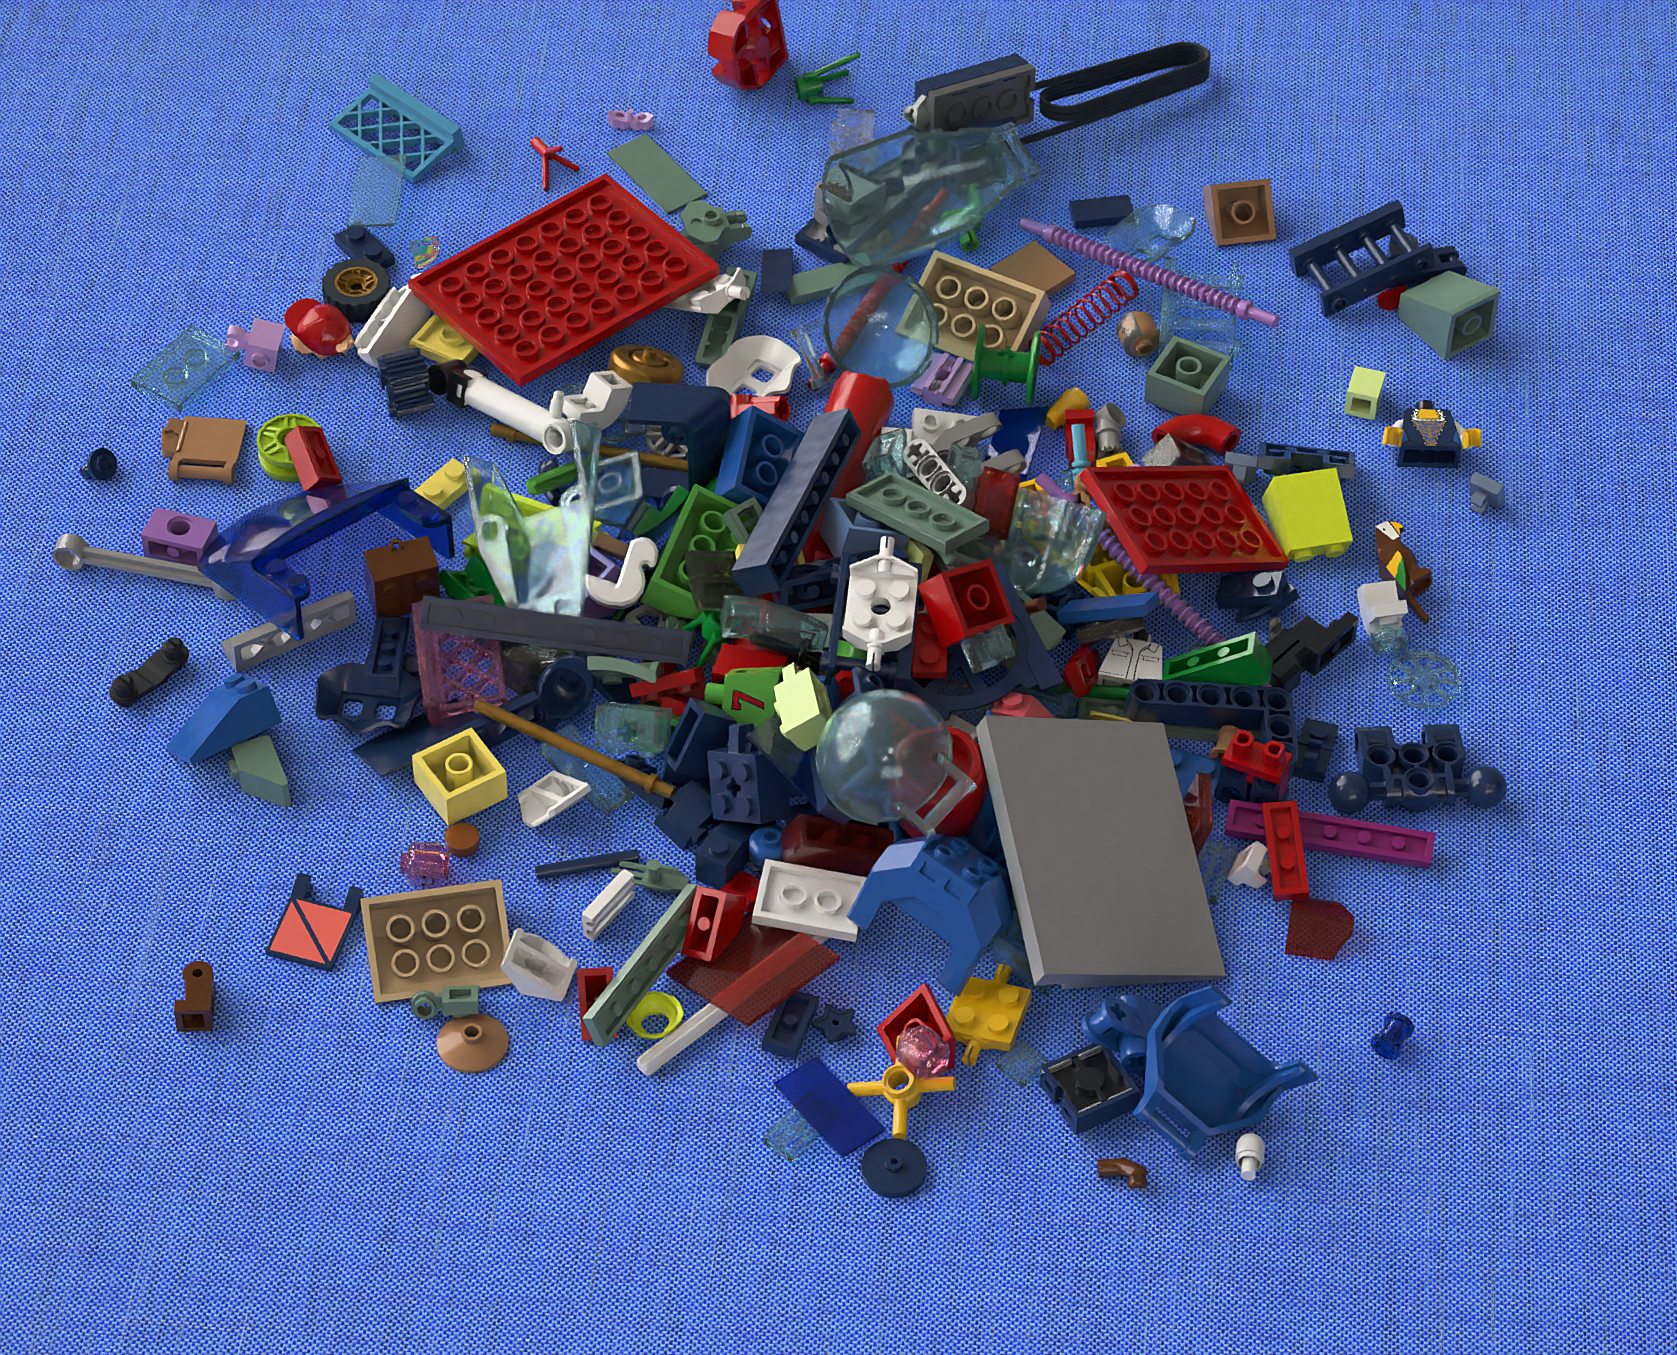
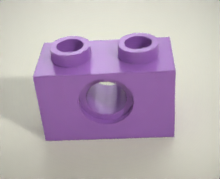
[141,507,220,568]

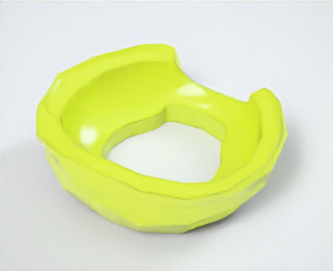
[626,991,684,1040]

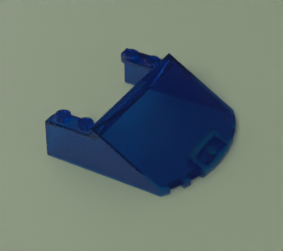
[197,477,455,641]

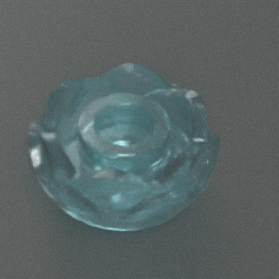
[1368,626,1410,656]

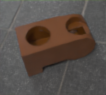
[174,961,216,1032]

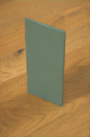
[607,134,708,214]

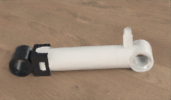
[428,359,587,455]

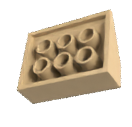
[895,250,1052,363]
[361,879,513,1004]

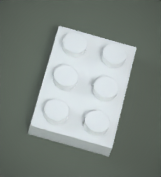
[752,859,867,942]

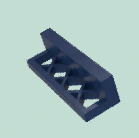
[411,691,540,767]

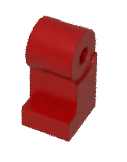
[1064,409,1095,468]

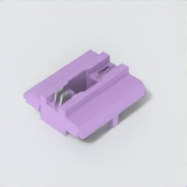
[909,352,973,407]

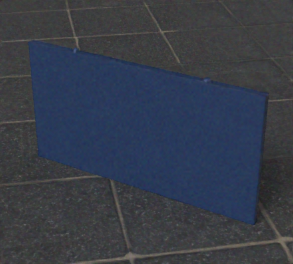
[352,698,480,778]

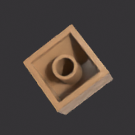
[1203,178,1276,246]

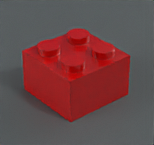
[917,558,1016,649]

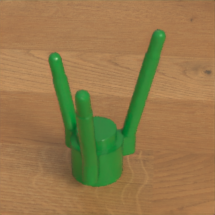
[794,52,861,105]

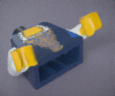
[1382,400,1482,468]

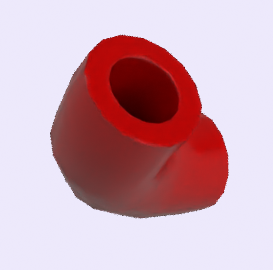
[1151,413,1241,456]

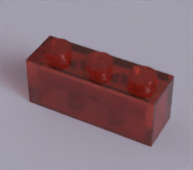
[781,814,894,877]

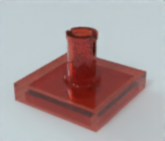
[1183,772,1213,856]

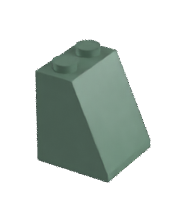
[1397,271,1500,360]

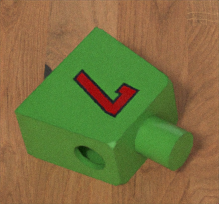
[705,667,785,737]

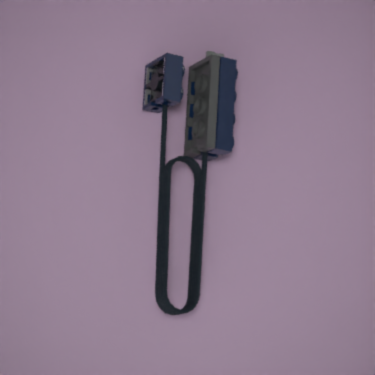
[903,42,1211,197]

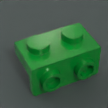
[439,556,516,606]

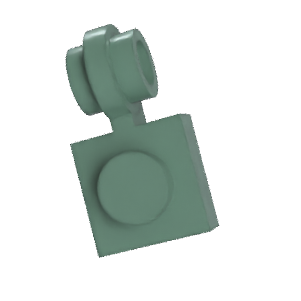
[411,985,479,1019]

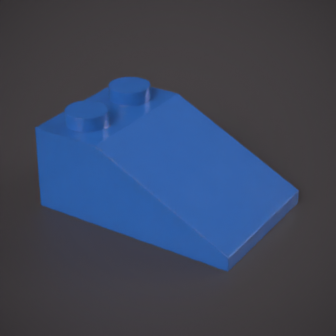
[166,673,282,765]

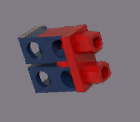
[1215,729,1292,804]

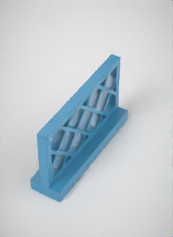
[329,73,466,184]

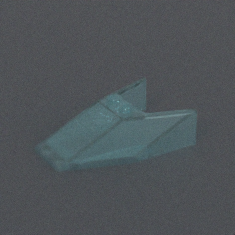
[463,420,601,616]

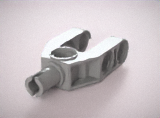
[901,412,1027,495]

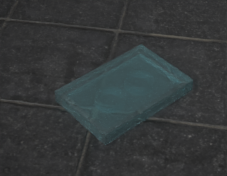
[130,325,240,412]

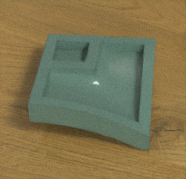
[587,656,664,685]

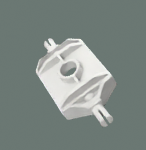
[663,267,750,314]
[842,536,918,671]

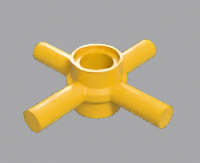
[847,1035,956,1139]

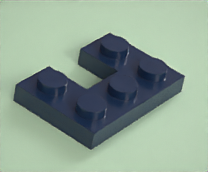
[1257,442,1355,482]

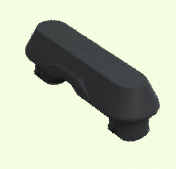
[109,637,189,708]

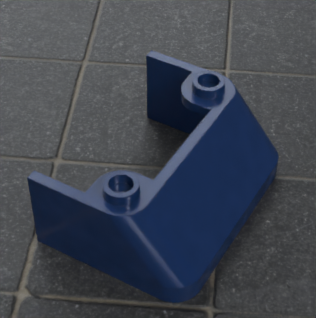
[628,382,731,511]

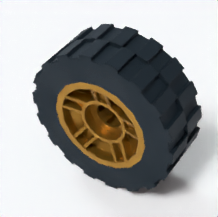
[322,258,391,323]

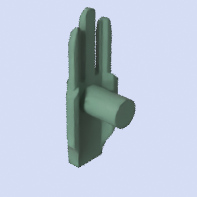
[611,859,690,893]

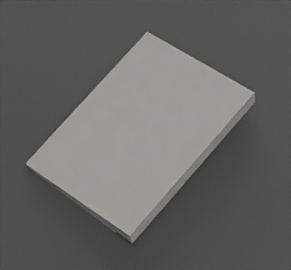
[976,715,1226,989]

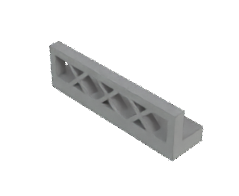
[221,590,356,672]

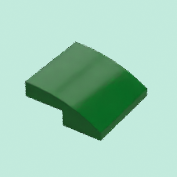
[632,485,690,542]

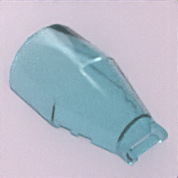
[822,122,1044,272]

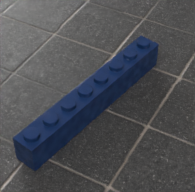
[731,408,862,597]

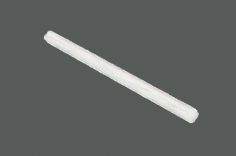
[637,932,829,1076]

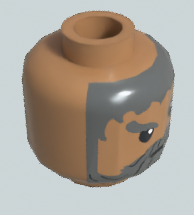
[1116,311,1161,357]

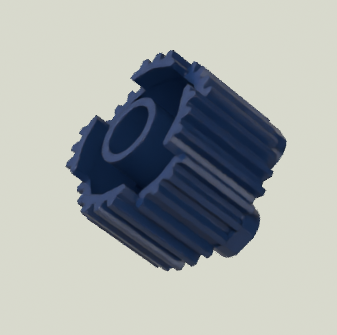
[376,347,435,418]

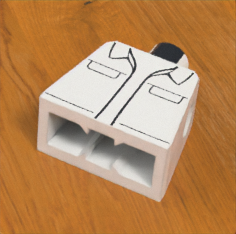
[1097,630,1162,688]

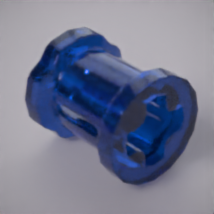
[1370,1012,1415,1060]

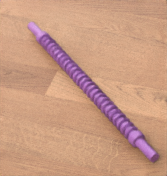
[1019,217,1280,328]
[1035,472,1272,687]

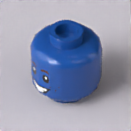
[748,825,793,875]

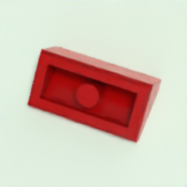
[285,426,343,491]

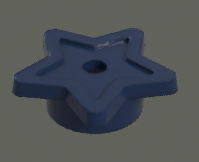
[811,1004,857,1043]

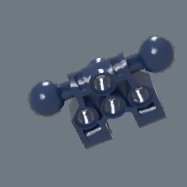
[1328,724,1507,814]

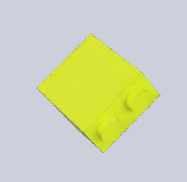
[1261,468,1353,562]

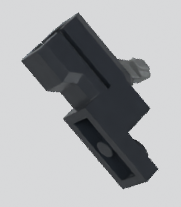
[1265,611,1359,694]

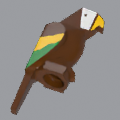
[1376,521,1433,624]

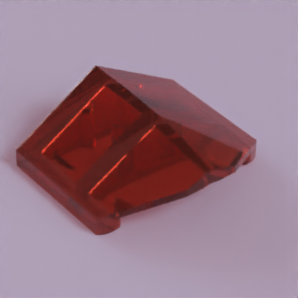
[1285,898,1355,961]

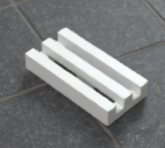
[582,869,635,941]

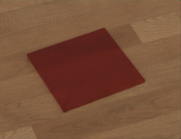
[666,912,840,1027]

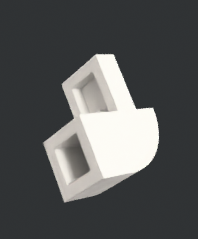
[562,370,633,432]
[1357,580,1408,636]

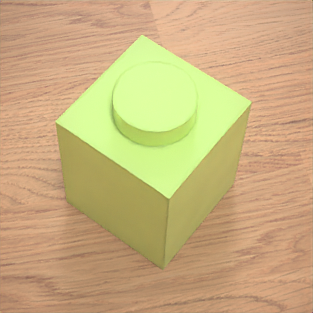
[1344,366,1386,420]

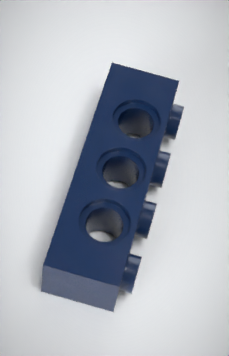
[772,545,909,614]

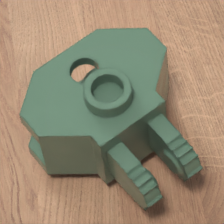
[681,200,753,263]

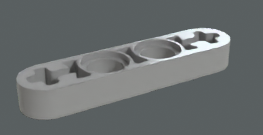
[903,438,975,511]

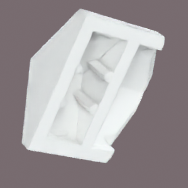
[517,771,591,828]
[500,928,577,1002]

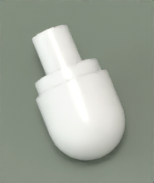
[1235,1133,1265,1181]

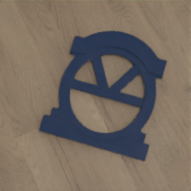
[873,564,1063,727]

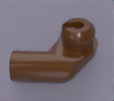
[1097,1158,1149,1189]

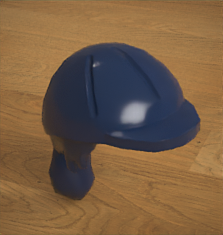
[532,655,595,743]

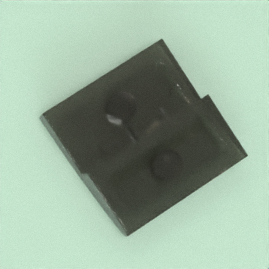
[685,550,763,612]
[1075,617,1146,648]

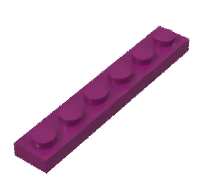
[1224,799,1435,869]

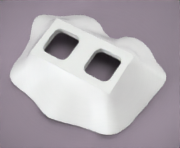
[706,335,802,397]

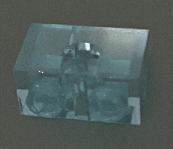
[594,702,672,757]

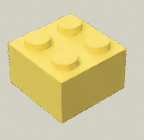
[412,727,508,826]

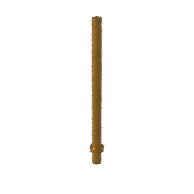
[490,423,688,472]
[473,699,676,800]

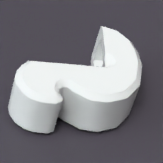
[585,537,658,609]

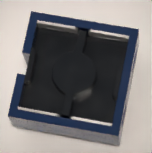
[1039,1043,1140,1135]

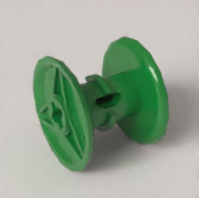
[971,324,1041,408]

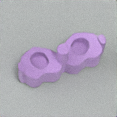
[608,109,654,131]

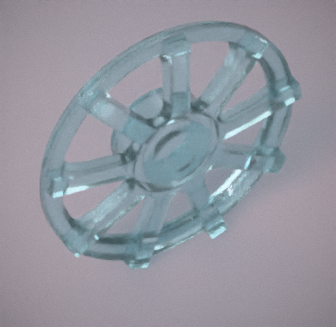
[1386,648,1462,709]

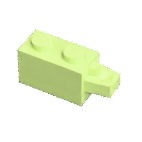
[774,663,837,753]

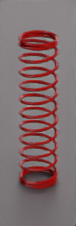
[1028,270,1139,366]

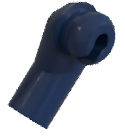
[538,458,565,507]

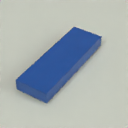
[1056,592,1161,625]

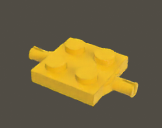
[946,964,1032,1066]

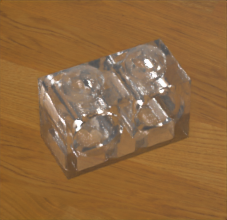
[830,109,874,170]

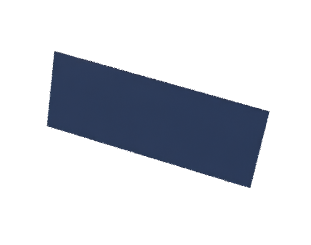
[760,248,793,293]

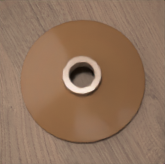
[437,1013,509,1073]

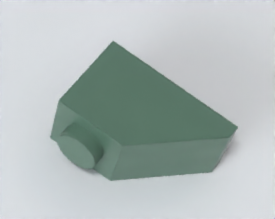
[226,735,291,807]

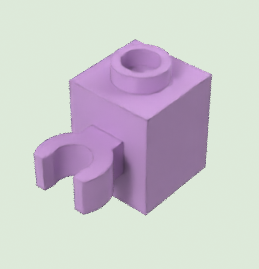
[225,318,285,373]

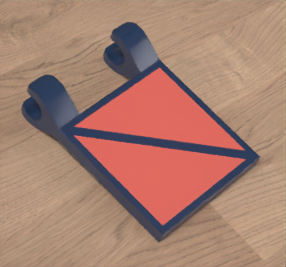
[265,873,364,972]

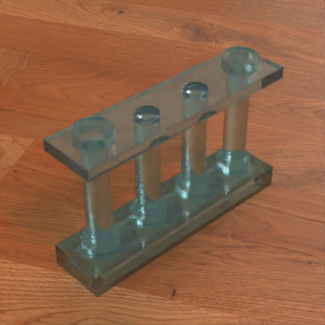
[1157,256,1244,371]

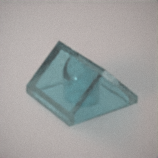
[577,450,644,530]

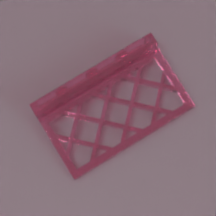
[411,594,508,727]

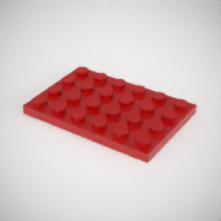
[1079,465,1290,575]

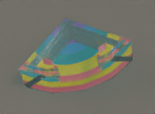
[409,236,440,269]

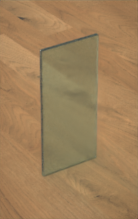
[347,155,407,228]

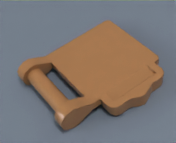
[161,416,247,485]

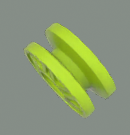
[256,414,321,483]

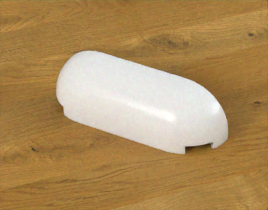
[354,273,431,368]

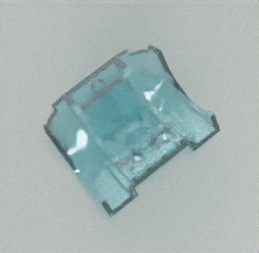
[956,479,1106,594]

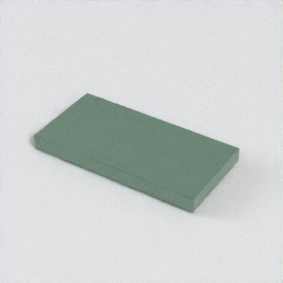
[845,471,990,554]

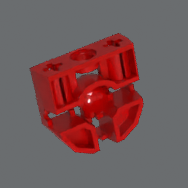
[707,0,789,90]

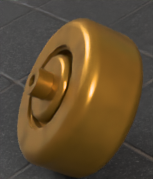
[607,345,684,396]

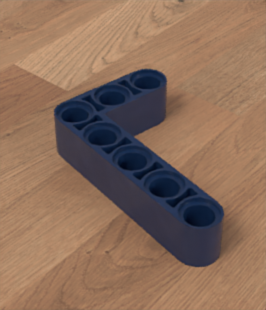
[1124,679,1299,783]

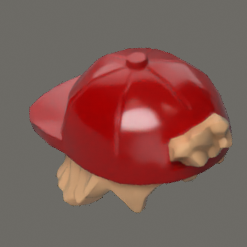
[284,298,354,360]

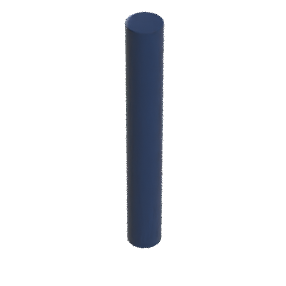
[534,849,639,880]

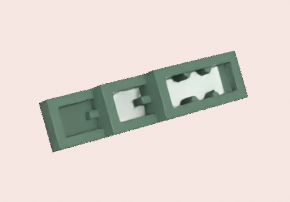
[695,266,758,367]

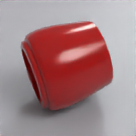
[887,725,988,838]

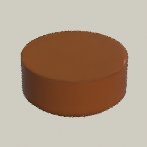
[445,823,480,857]

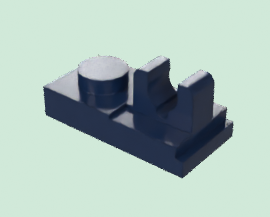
[1292,718,1339,783]

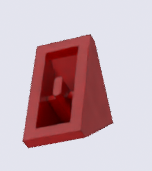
[577,966,618,1041]

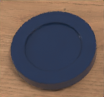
[861,1138,927,1198]

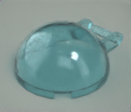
[789,264,939,390]
[816,689,978,839]

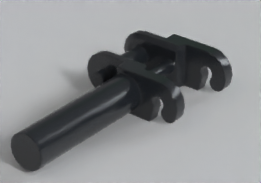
[750,631,829,675]

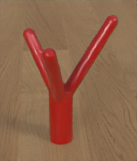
[530,137,580,191]

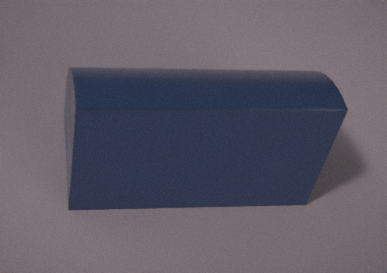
[662,697,738,781]

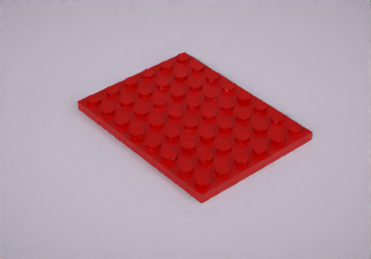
[408,173,720,387]

